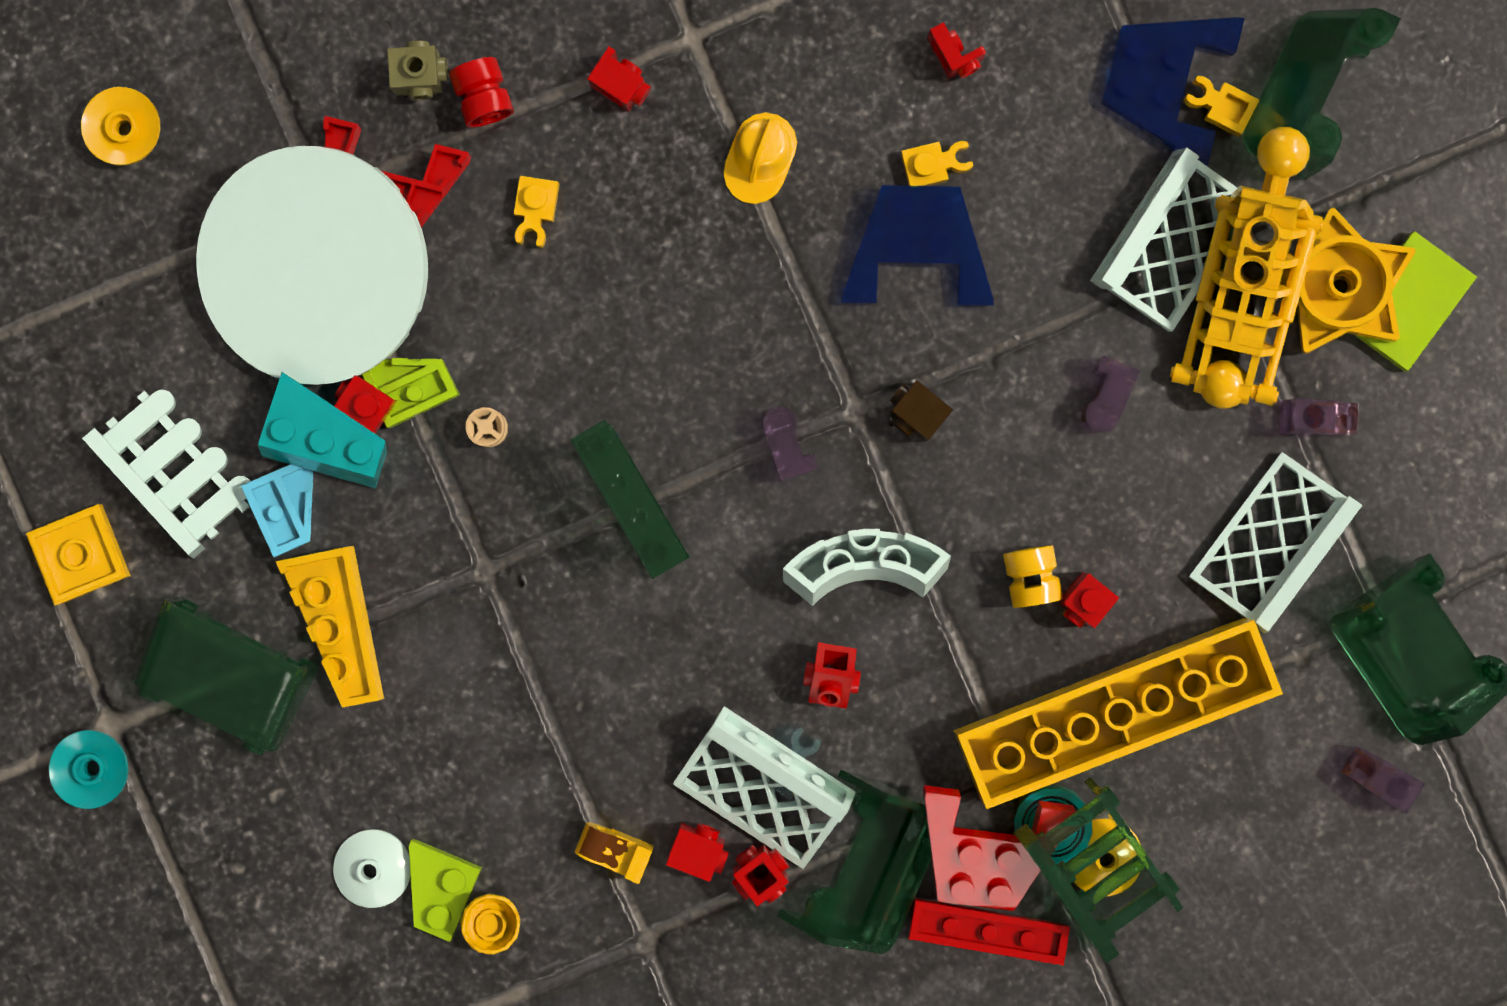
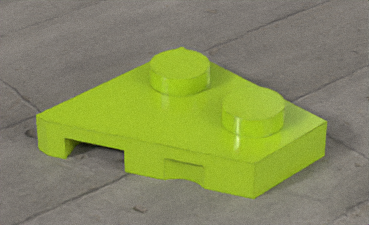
[362,358,460,429]
[409,838,482,942]

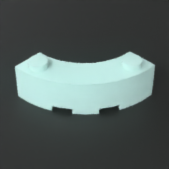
[783,529,951,606]

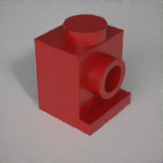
[587,46,652,112]

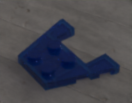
[1101,17,1245,166]
[841,185,994,306]

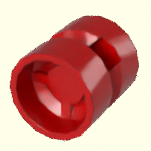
[449,57,515,128]

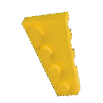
[276,546,384,708]

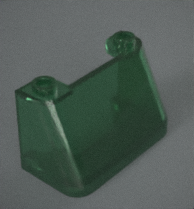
[1243,8,1401,180]
[1330,553,1507,745]
[134,597,320,755]

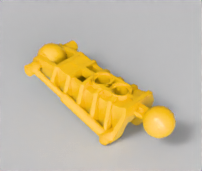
[1170,127,1325,409]

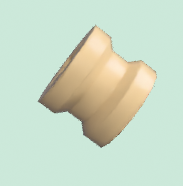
[466,407,508,447]

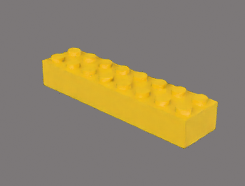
[953,618,1283,809]

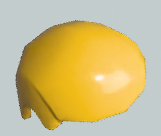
[460,893,520,955]

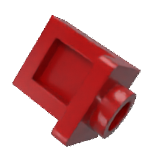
[334,375,397,434]

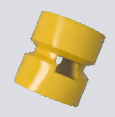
[1003,545,1063,608]

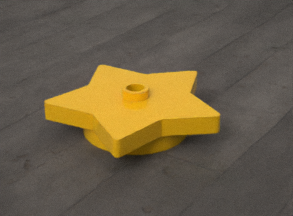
[1263,208,1415,354]

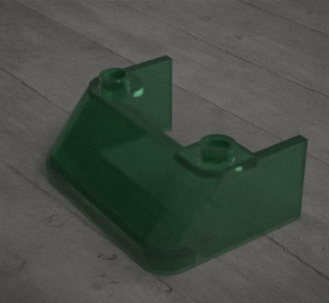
[778,770,931,954]

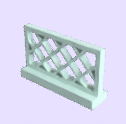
[1090,148,1237,332]
[1188,452,1362,634]
[673,706,856,869]

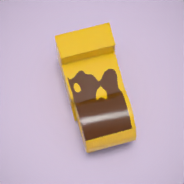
[574,822,654,884]

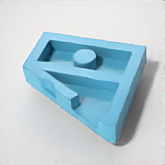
[241,464,313,558]

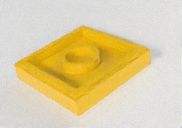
[26,504,131,606]

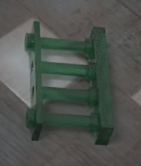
[570,419,690,579]
[1013,777,1184,963]

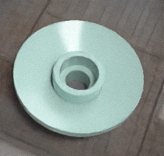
[333,829,411,908]

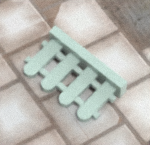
[82,390,251,559]

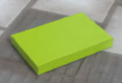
[1353,231,1477,372]

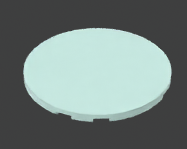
[196,146,428,385]

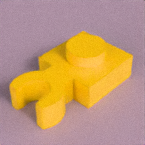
[1183,76,1259,137]
[901,141,973,191]
[514,176,560,248]

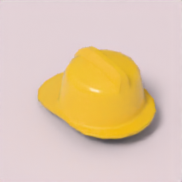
[724,112,797,204]

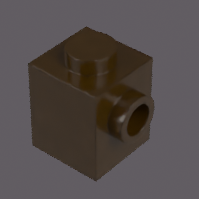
[890,380,953,442]

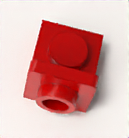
[927,22,986,79]

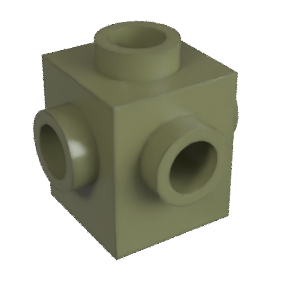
[387,41,448,100]

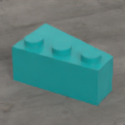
[258,372,387,488]

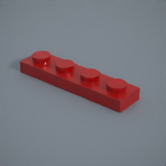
[908,898,1070,966]

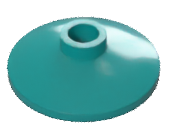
[49,730,129,809]

